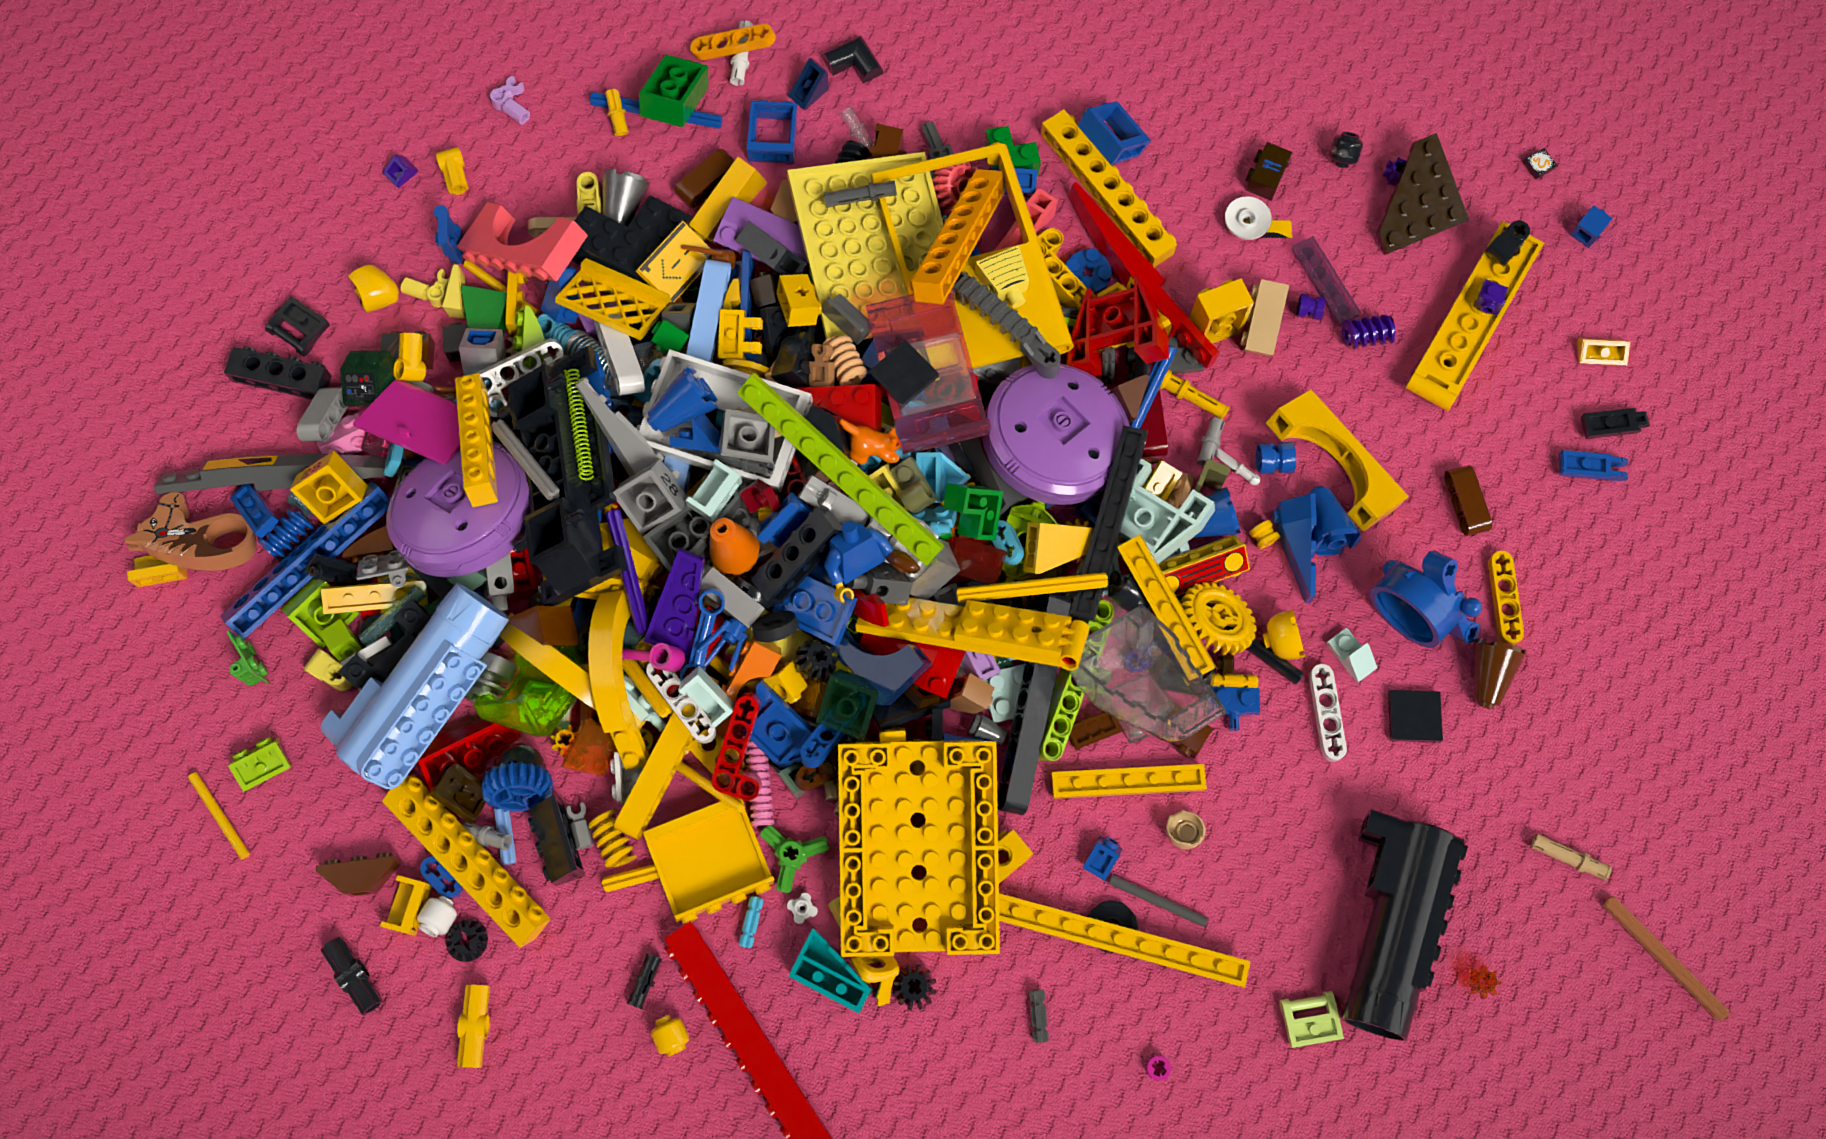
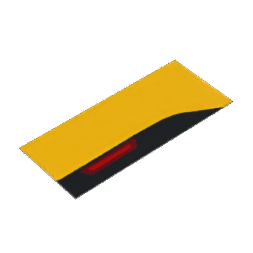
[1245,220,1292,238]

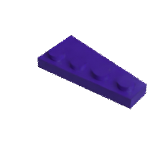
[643,548,705,661]

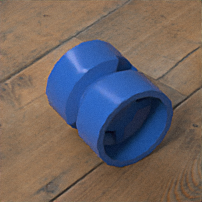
[1256,442,1296,474]

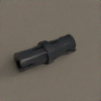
[627,953,662,1009]

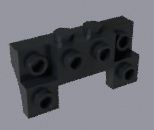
[338,598,432,690]

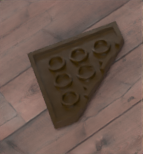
[1376,133,1469,255]

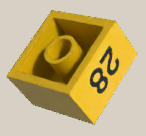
[290,451,368,525]

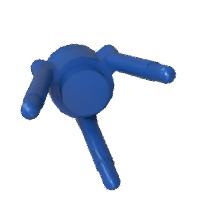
[696,618,748,671]

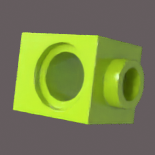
[319,618,363,662]

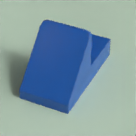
[670,414,721,453]

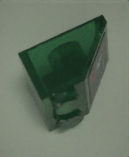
[340,351,397,407]

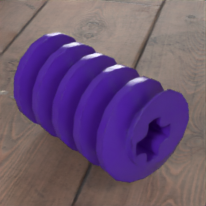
[1342,314,1396,349]

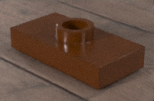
[1070,708,1123,750]

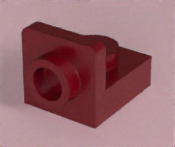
[739,479,782,513]

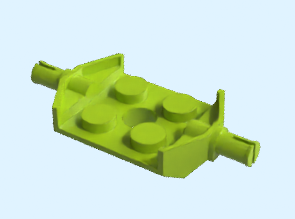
[993,501,1058,583]

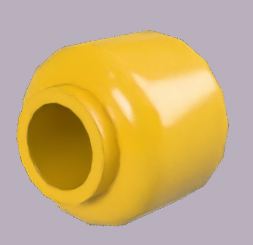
[650,1015,690,1057]

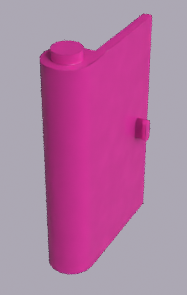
[353,380,494,465]

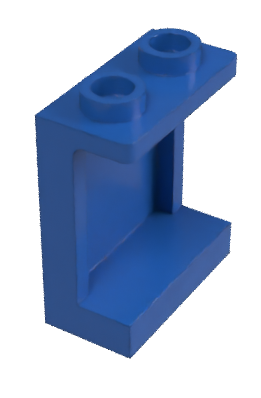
[757,492,815,557]

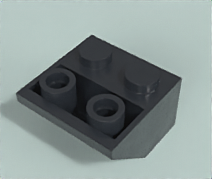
[805,405,851,457]

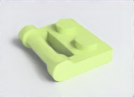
[1279,991,1344,1048]

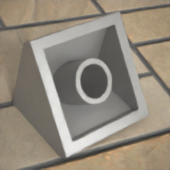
[719,409,775,463]

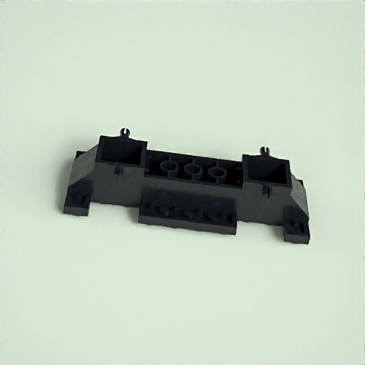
[497,346,627,606]

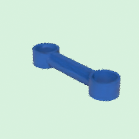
[680,587,725,681]

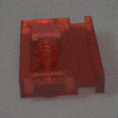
[953,537,1007,584]

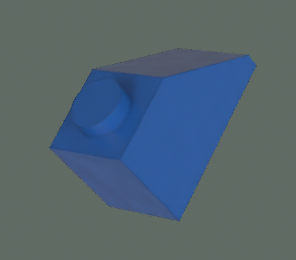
[541,267,579,323]

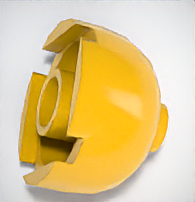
[1263,609,1305,660]

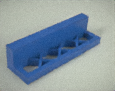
[729,251,755,342]

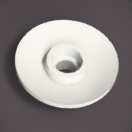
[1225,197,1272,240]

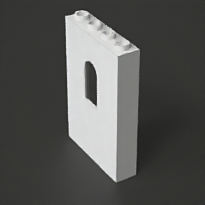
[636,349,813,493]

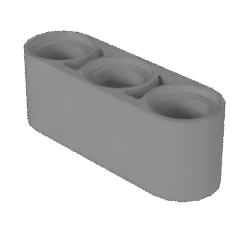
[297,387,350,442]

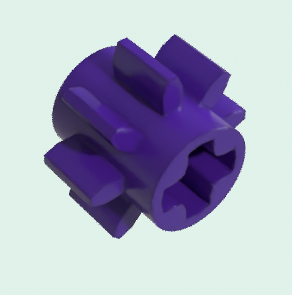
[1383,157,1406,186]

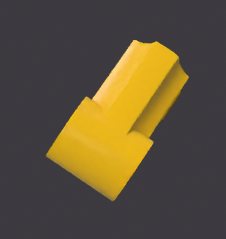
[436,147,469,195]
[393,333,426,382]

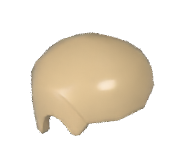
[1166,810,1206,850]

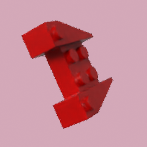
[1067,276,1169,377]

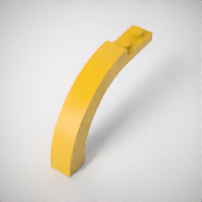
[588,589,650,770]
[499,612,647,730]

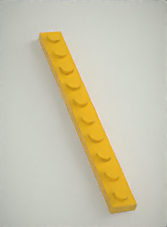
[999,893,1251,988]

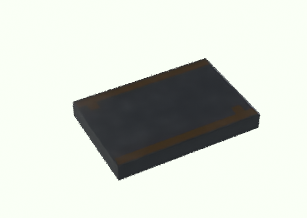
[866,690,951,731]

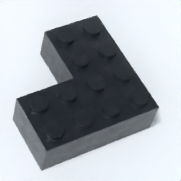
[572,195,692,286]

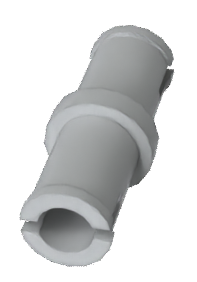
[1197,417,1225,467]
[462,822,512,851]

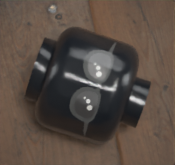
[1330,131,1363,168]

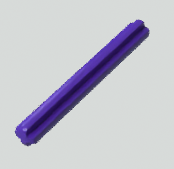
[606,509,650,634]

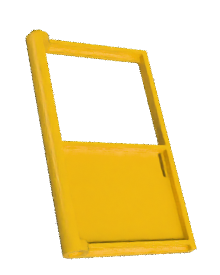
[872,142,1074,381]

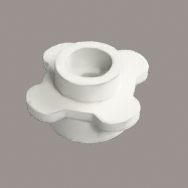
[787,893,818,924]

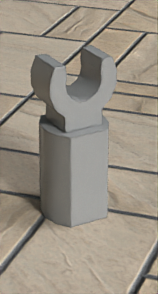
[566,802,594,850]

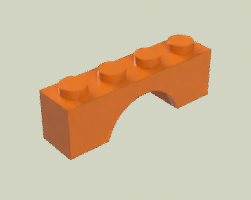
[706,635,782,738]

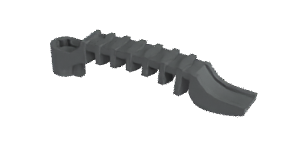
[948,272,1061,379]

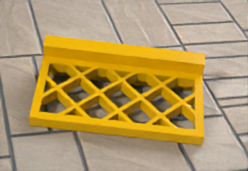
[555,258,670,340]

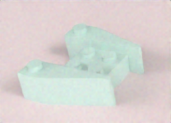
[1119,459,1215,564]

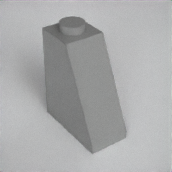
[700,564,765,629]

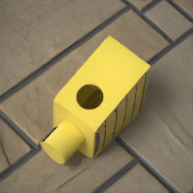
[975,245,1029,308]

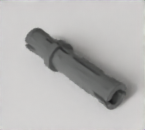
[824,180,897,208]
[702,451,775,477]

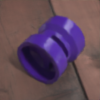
[1296,294,1325,320]

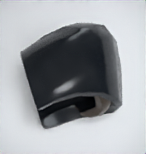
[1108,570,1150,615]

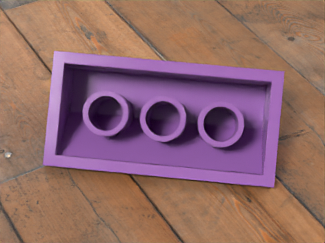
[713,197,808,274]

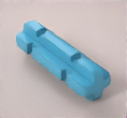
[739,896,763,948]

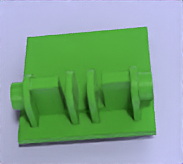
[227,630,270,686]

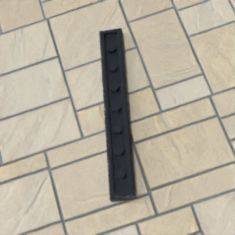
[1069,425,1148,622]

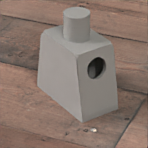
[480,552,514,611]

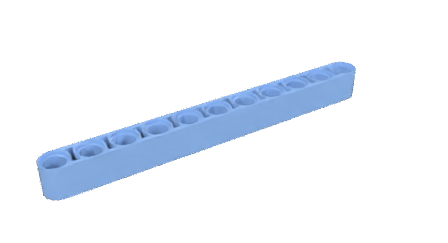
[664,259,731,495]

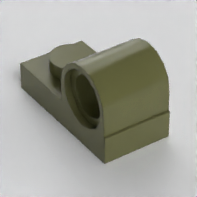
[890,457,938,513]

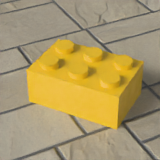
[1189,278,1254,344]

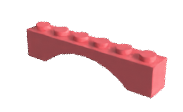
[993,188,1058,251]

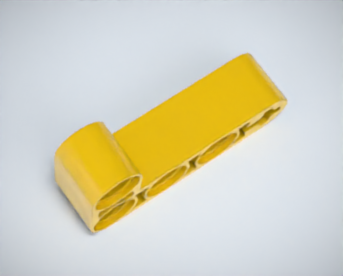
[1037,228,1088,310]

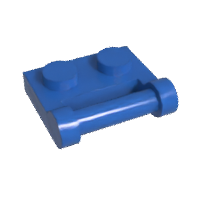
[433,205,462,265]

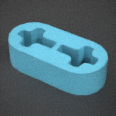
[992,520,1024,565]

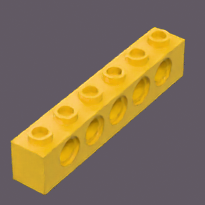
[455,373,498,508]

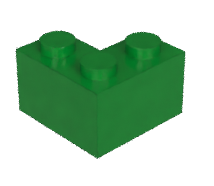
[985,126,1041,176]
[943,483,1004,541]

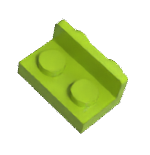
[228,736,292,792]

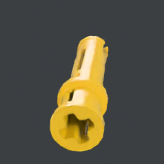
[1159,370,1230,420]

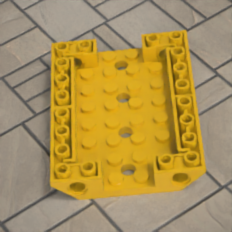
[838,740,1000,957]

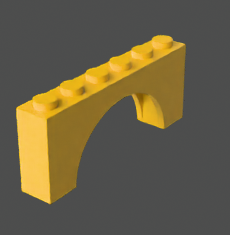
[1266,390,1409,532]

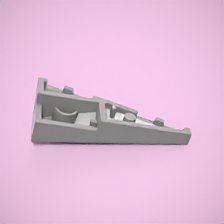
[575,377,681,480]

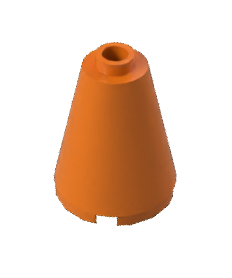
[709,518,760,575]

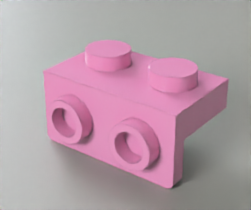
[317,412,374,455]

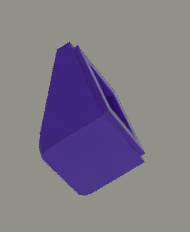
[382,154,419,188]

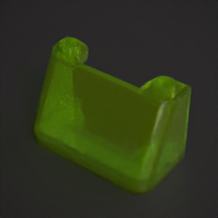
[473,645,586,737]

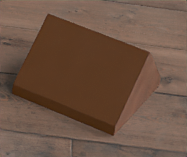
[1110,374,1149,424]
[508,606,578,645]

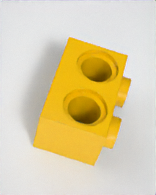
[745,661,808,704]
[688,729,746,784]

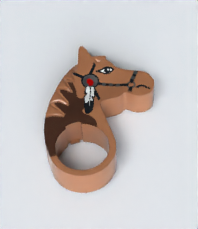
[124,492,257,571]

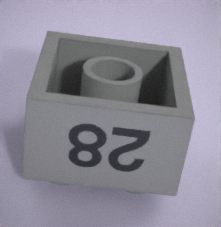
[613,459,687,534]

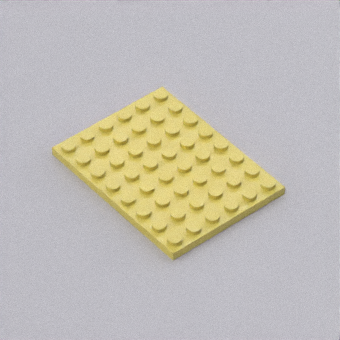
[787,152,944,341]

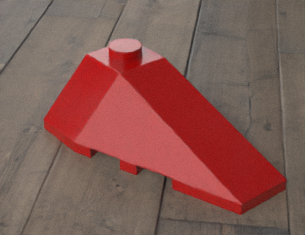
[859,633,966,699]

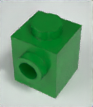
[651,319,690,355]

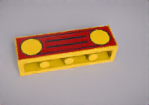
[1158,535,1250,596]

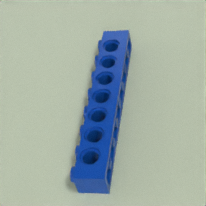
[220,481,391,639]

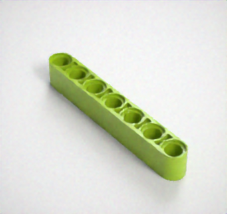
[1038,600,1114,761]

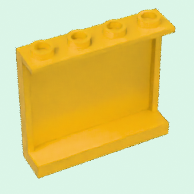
[643,797,774,924]

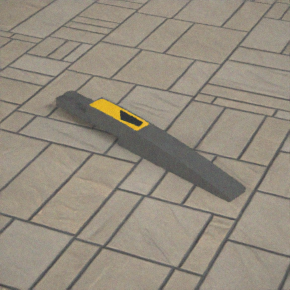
[154,454,406,495]

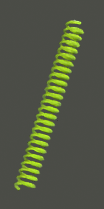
[564,369,594,480]

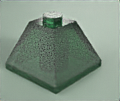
[816,669,879,741]

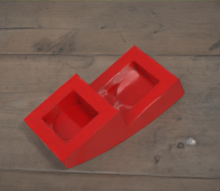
[851,589,889,627]

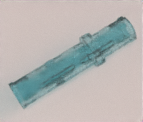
[358,585,426,647]

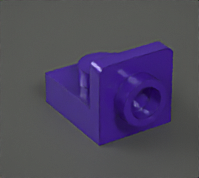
[1474,279,1508,316]

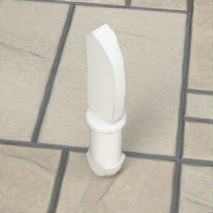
[1215,448,1260,485]

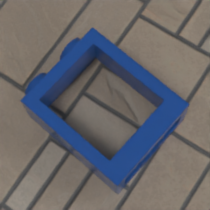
[747,100,798,164]
[1077,101,1151,165]

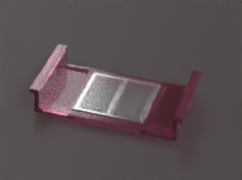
[866,288,991,454]

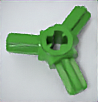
[760,825,829,893]

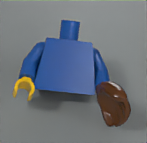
[824,521,920,603]

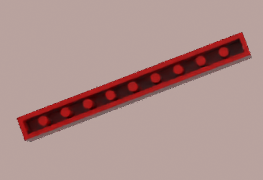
[664,921,833,1139]

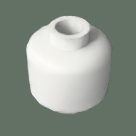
[417,896,457,937]

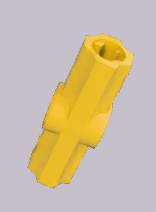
[457,985,490,1068]

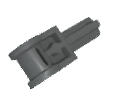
[922,121,954,172]

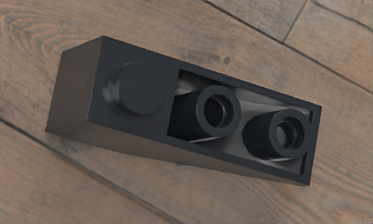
[735,221,808,275]

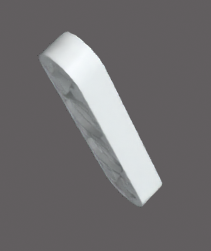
[646,663,716,744]
[1309,664,1347,762]

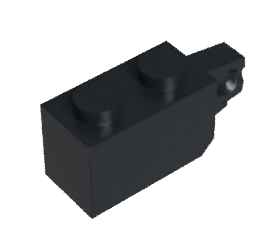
[770,325,817,388]

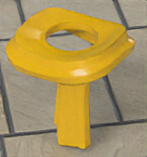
[850,956,900,1007]

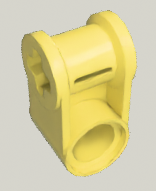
[577,172,603,215]
[303,648,353,691]

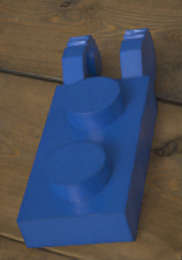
[1559,450,1628,481]

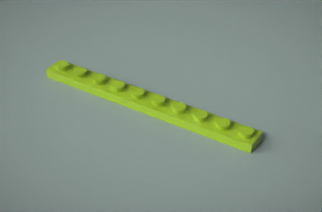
[737,373,945,566]

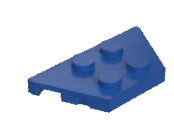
[743,679,824,768]

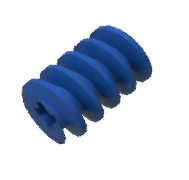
[257,509,315,560]

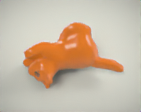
[839,419,901,465]

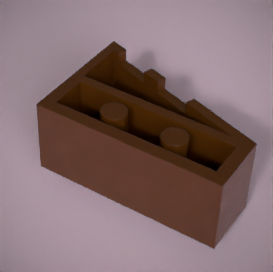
[869,123,907,159]

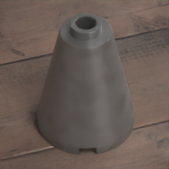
[602,169,649,227]

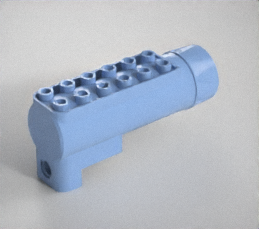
[321,583,509,789]

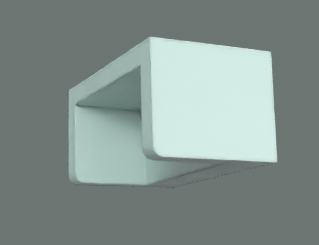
[685,459,742,523]
[678,666,734,728]

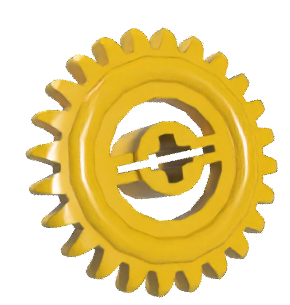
[1181,582,1257,655]

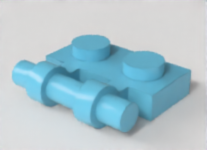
[908,505,958,536]

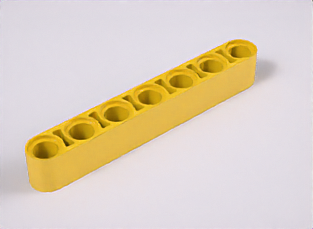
[614,677,721,840]

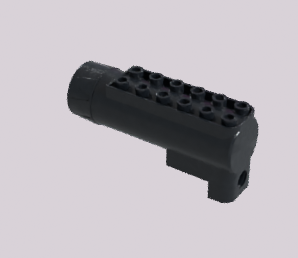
[1342,809,1468,1041]

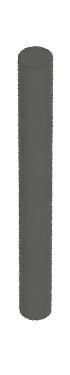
[1108,874,1208,927]

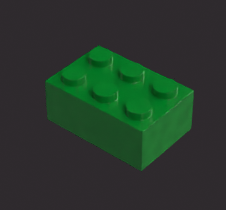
[639,54,709,127]

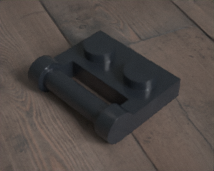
[265,296,330,357]

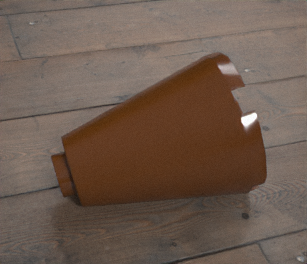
[1474,638,1527,710]

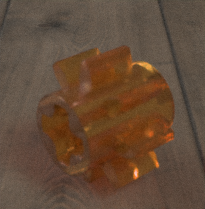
[1465,965,1502,999]

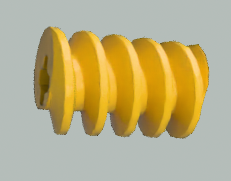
[588,809,637,868]

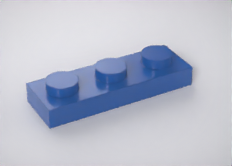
[230,484,279,539]

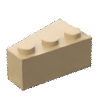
[1240,279,1289,357]

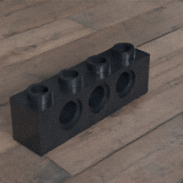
[224,347,332,400]
[751,507,842,604]

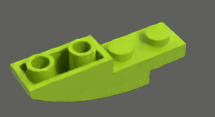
[513,306,548,367]

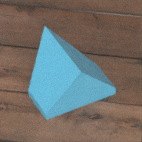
[916,452,971,503]

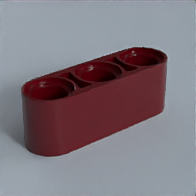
[1140,390,1168,457]

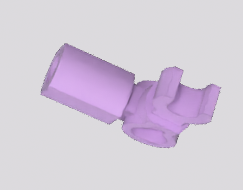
[490,76,530,125]

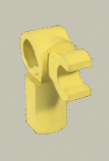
[401,269,449,308]

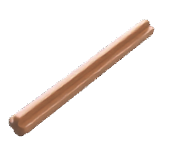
[1602,896,1730,1021]

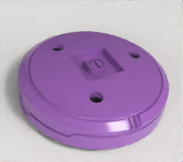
[982,364,1129,505]
[386,442,531,577]

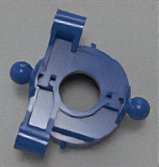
[1370,550,1482,648]

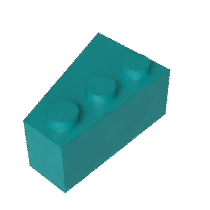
[788,928,873,1014]

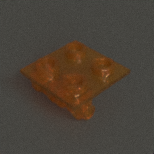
[562,717,617,776]

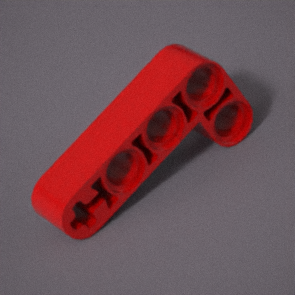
[711,692,762,801]

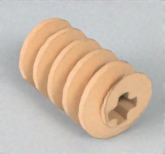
[822,336,867,386]

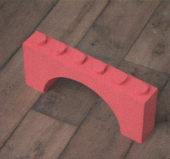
[456,202,588,282]

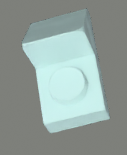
[1326,628,1378,683]

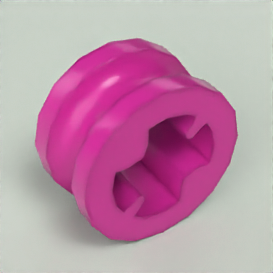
[1146,1056,1171,1081]

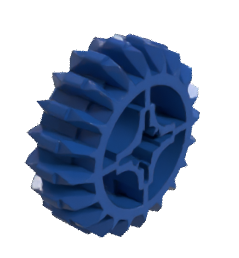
[482,761,553,813]

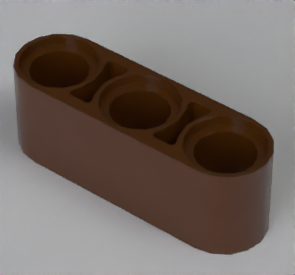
[674,149,735,208]
[1444,465,1492,536]

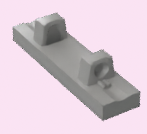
[798,475,893,541]

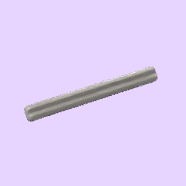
[492,419,560,501]

